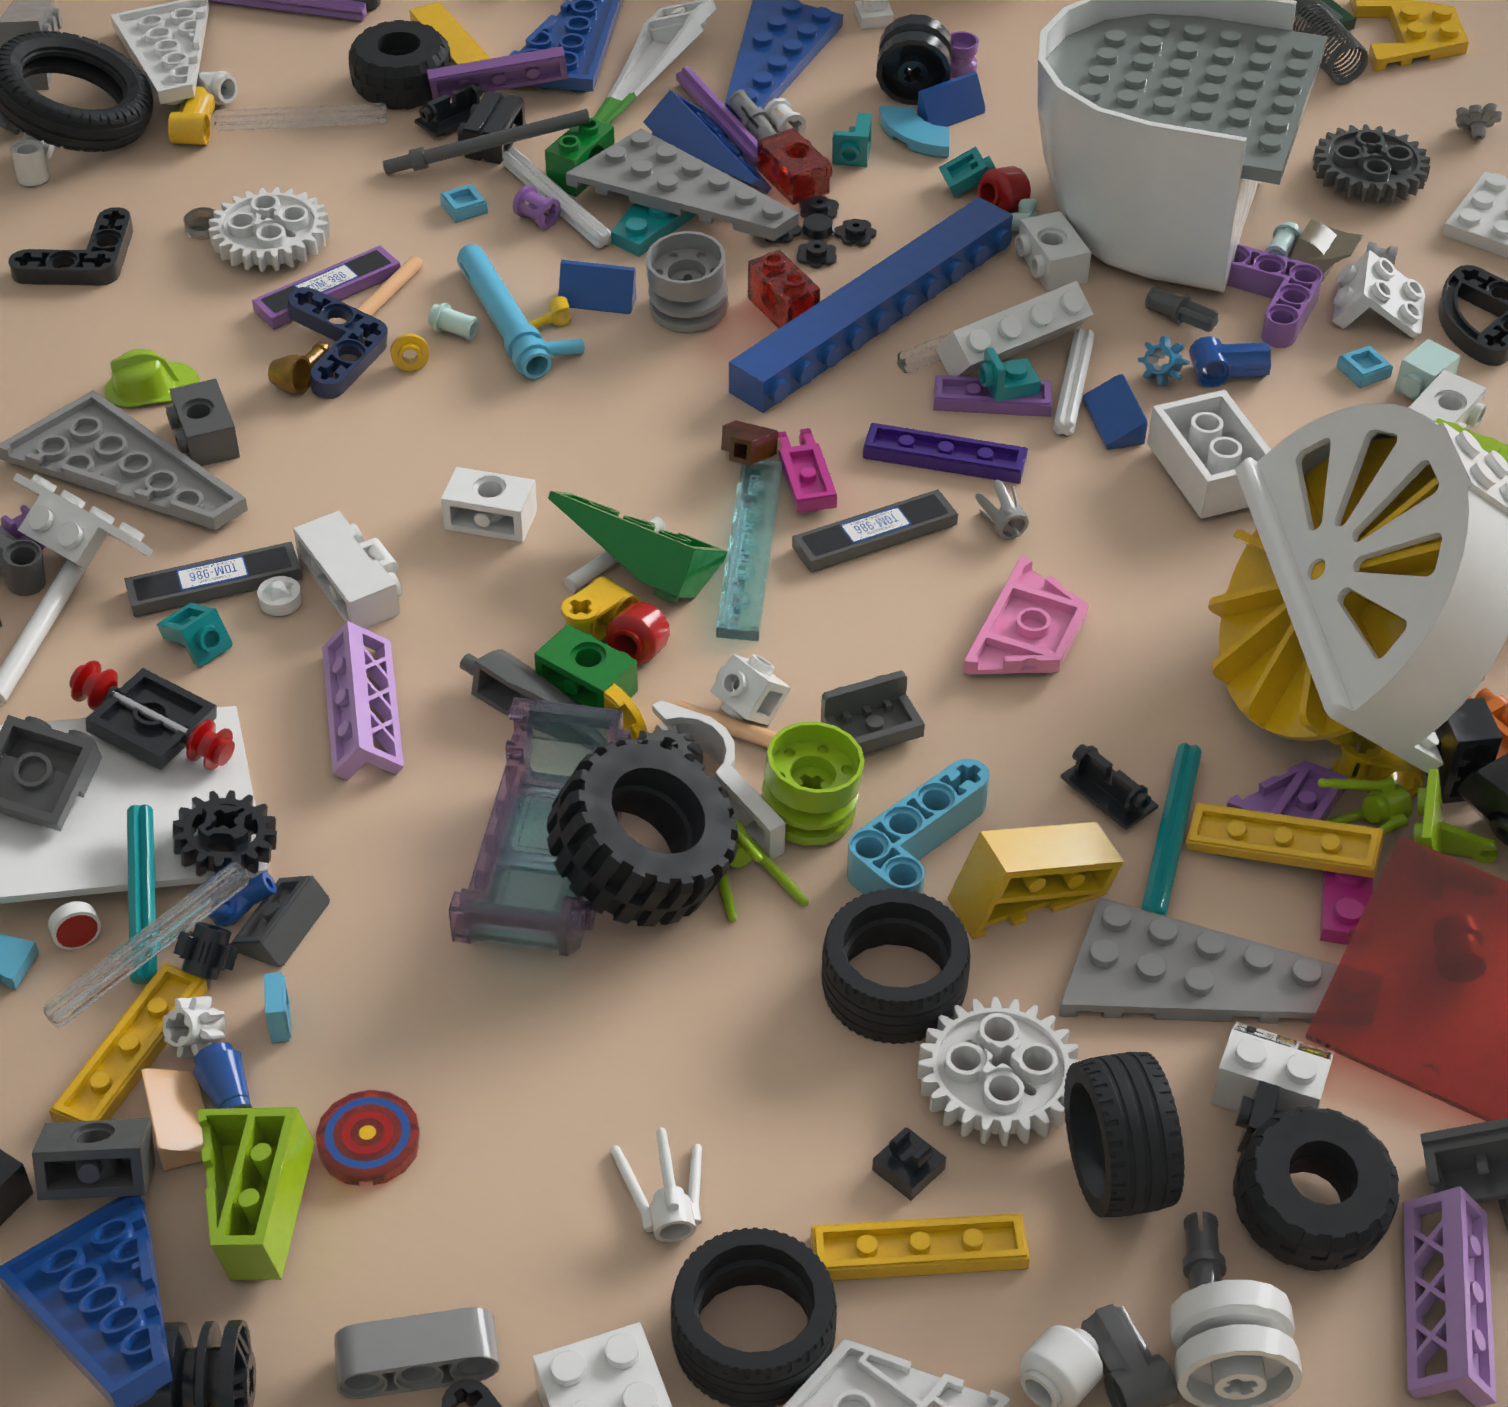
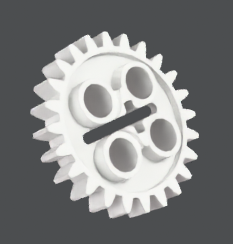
[208,187,330,272]
[917,997,1079,1146]

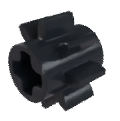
[173,922,240,980]

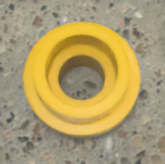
[390,333,429,372]

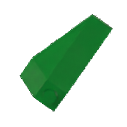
[548,491,728,603]

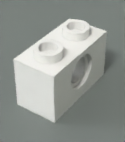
[1015,211,1091,291]
[1408,370,1487,429]
[441,467,537,543]

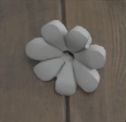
[1455,103,1502,141]

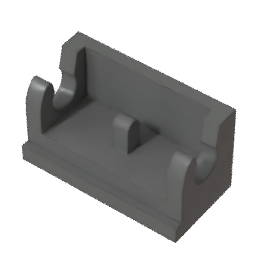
[1420,1118,1508,1204]

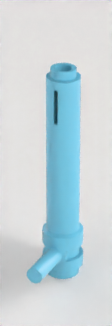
[457,244,585,379]

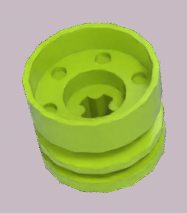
[761,721,865,846]

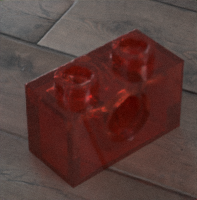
[757,128,832,205]
[747,250,820,329]

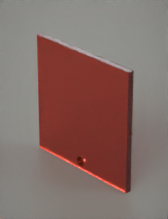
[1305,836,1508,1122]

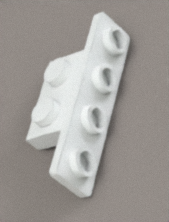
[13,473,154,569]

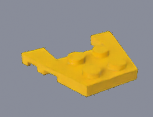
[1349,0,1469,71]

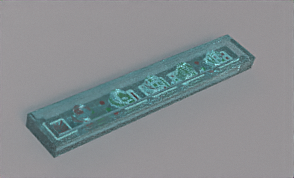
[716,460,782,641]

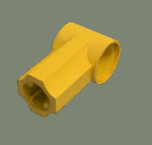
[168,87,215,145]

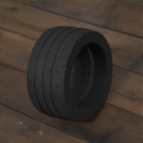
[821,888,971,1044]
[1064,1052,1185,1217]
[670,1227,837,1407]

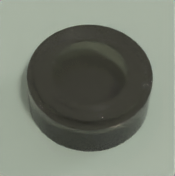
[183,207,214,240]

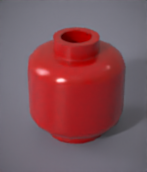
[977,166,1031,213]
[606,602,670,666]

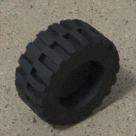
[546,739,738,927]

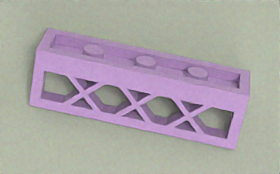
[322,621,404,781]
[1403,1186,1497,1407]

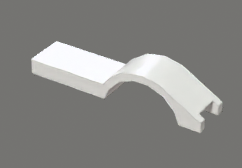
[652,700,786,860]

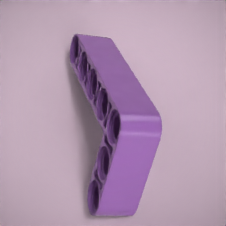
[1227,244,1323,348]

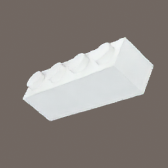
[935,281,1094,376]

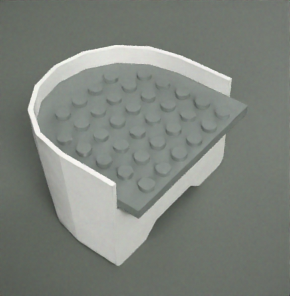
[1037,0,1328,292]

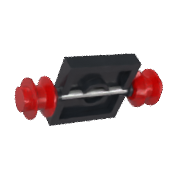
[69,660,235,771]

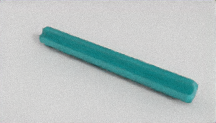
[1141,742,1202,916]

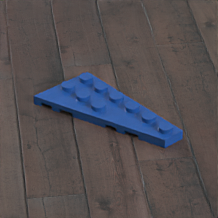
[510,0,623,92]
[725,0,843,120]
[0,1195,172,1407]

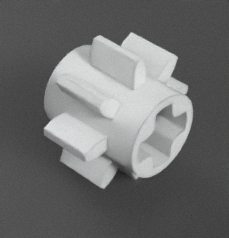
[163,996,226,1058]

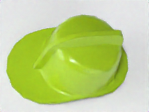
[105,348,200,408]

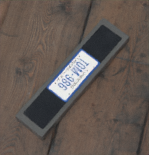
[792,489,958,572]
[124,541,302,617]

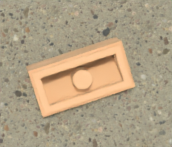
[141,1068,205,1171]

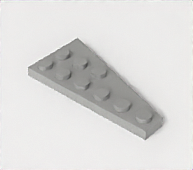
[0,390,248,530]

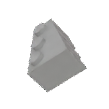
[0,0,63,90]

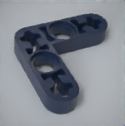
[288,287,388,399]

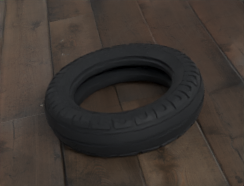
[0,31,153,152]

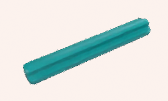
[127,804,157,984]

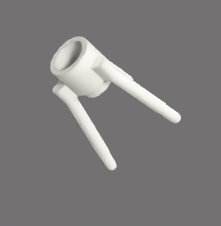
[611,1127,702,1242]

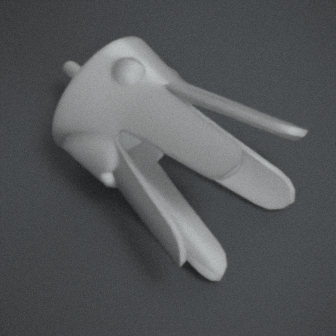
[975,479,1029,540]

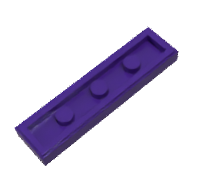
[863,423,1028,484]

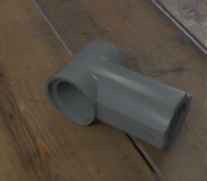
[0,528,46,596]
[1081,1304,1178,1407]

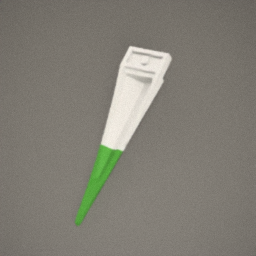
[593,0,717,125]

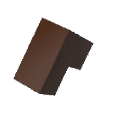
[721,420,778,466]

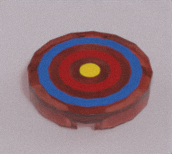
[315,1090,420,1186]

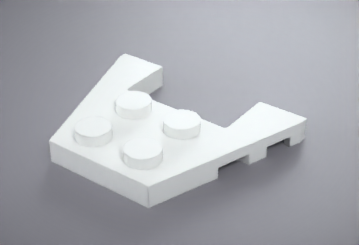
[783,1339,1011,1407]

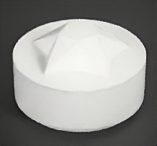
[257,576,302,616]

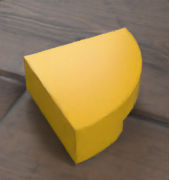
[604,683,648,741]

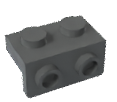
[821,670,925,754]

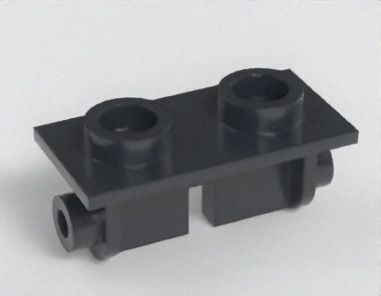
[414,82,483,138]
[1060,744,1159,830]

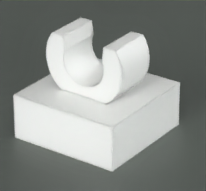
[854,0,894,30]

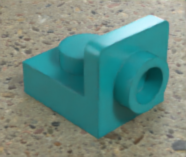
[832,113,872,167]
[938,146,996,197]
[979,347,1041,402]
[156,602,233,666]

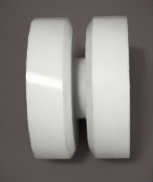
[1168,1280,1303,1407]

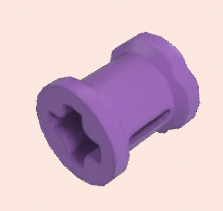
[513,185,561,229]

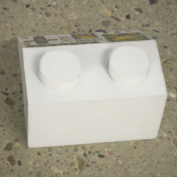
[1211,1022,1334,1112]

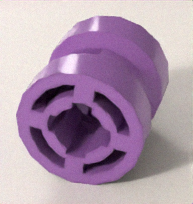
[950,31,979,78]

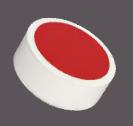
[48,901,101,950]

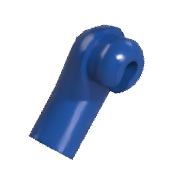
[206,872,277,927]

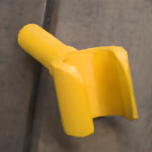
[529,296,572,329]

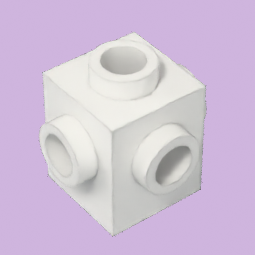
[710,654,792,725]

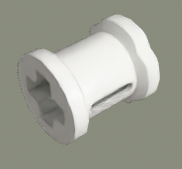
[764,98,806,142]

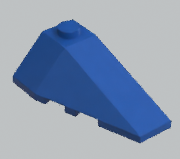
[643,90,772,193]

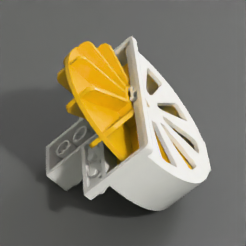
[1208,403,1508,773]

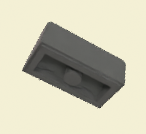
[231,875,330,967]

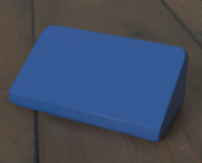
[917,71,985,127]
[558,260,636,314]
[1082,374,1148,449]

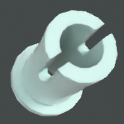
[1265,222,1301,258]
[428,303,480,341]

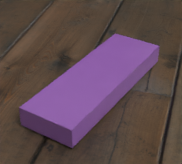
[933,375,1052,417]

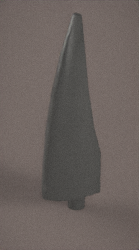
[460,649,612,751]

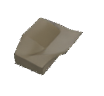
[1290,219,1364,282]

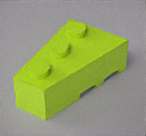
[197,1107,315,1280]

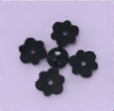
[764,195,876,268]

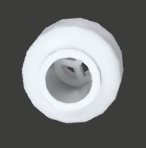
[1020,1325,1103,1407]

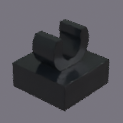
[872,1127,947,1201]

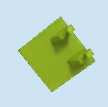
[1414,769,1498,902]

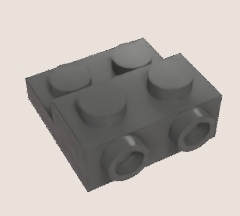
[0,715,102,832]

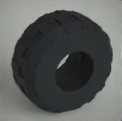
[349,20,452,110]
[1233,1106,1400,1272]

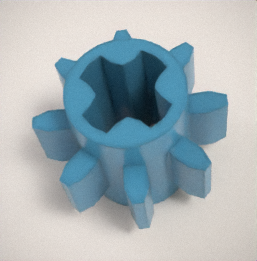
[1138,336,1190,386]

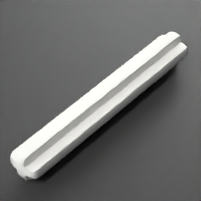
[1053,328,1094,436]

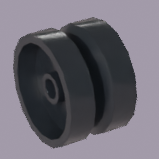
[876,14,953,105]

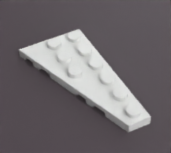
[110,0,209,105]

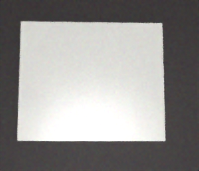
[0,706,268,904]

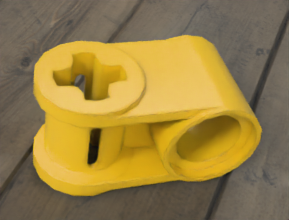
[561,576,639,642]
[1332,731,1423,797]

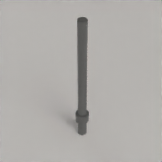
[383,109,591,175]

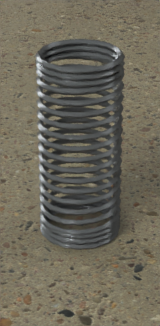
[1292,0,1369,84]

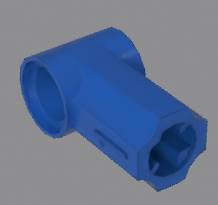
[1189,336,1271,388]

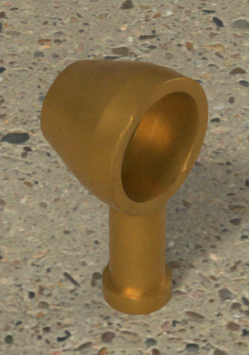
[268,342,330,394]

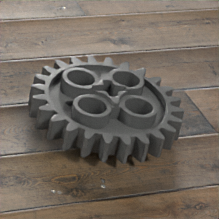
[1313,124,1431,204]

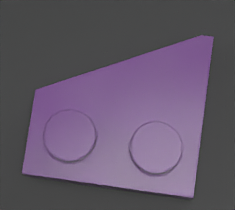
[1227,760,1348,821]

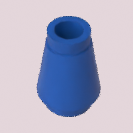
[193,1042,252,1109]

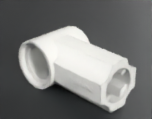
[11,133,55,186]

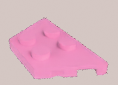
[963,556,1088,675]

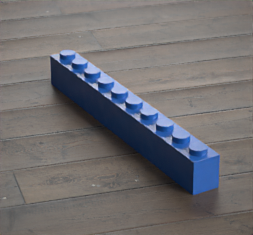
[729,197,1013,413]

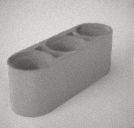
[334,1307,500,1399]

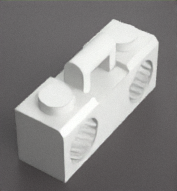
[293,510,402,629]

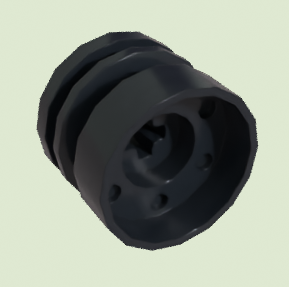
[133,1320,256,1407]

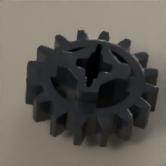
[173,790,277,881]

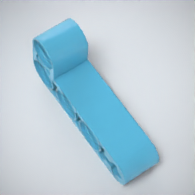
[847,758,990,894]

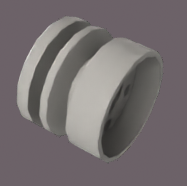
[645,231,729,333]

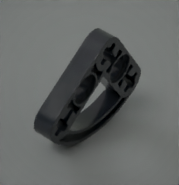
[1438,265,1508,366]

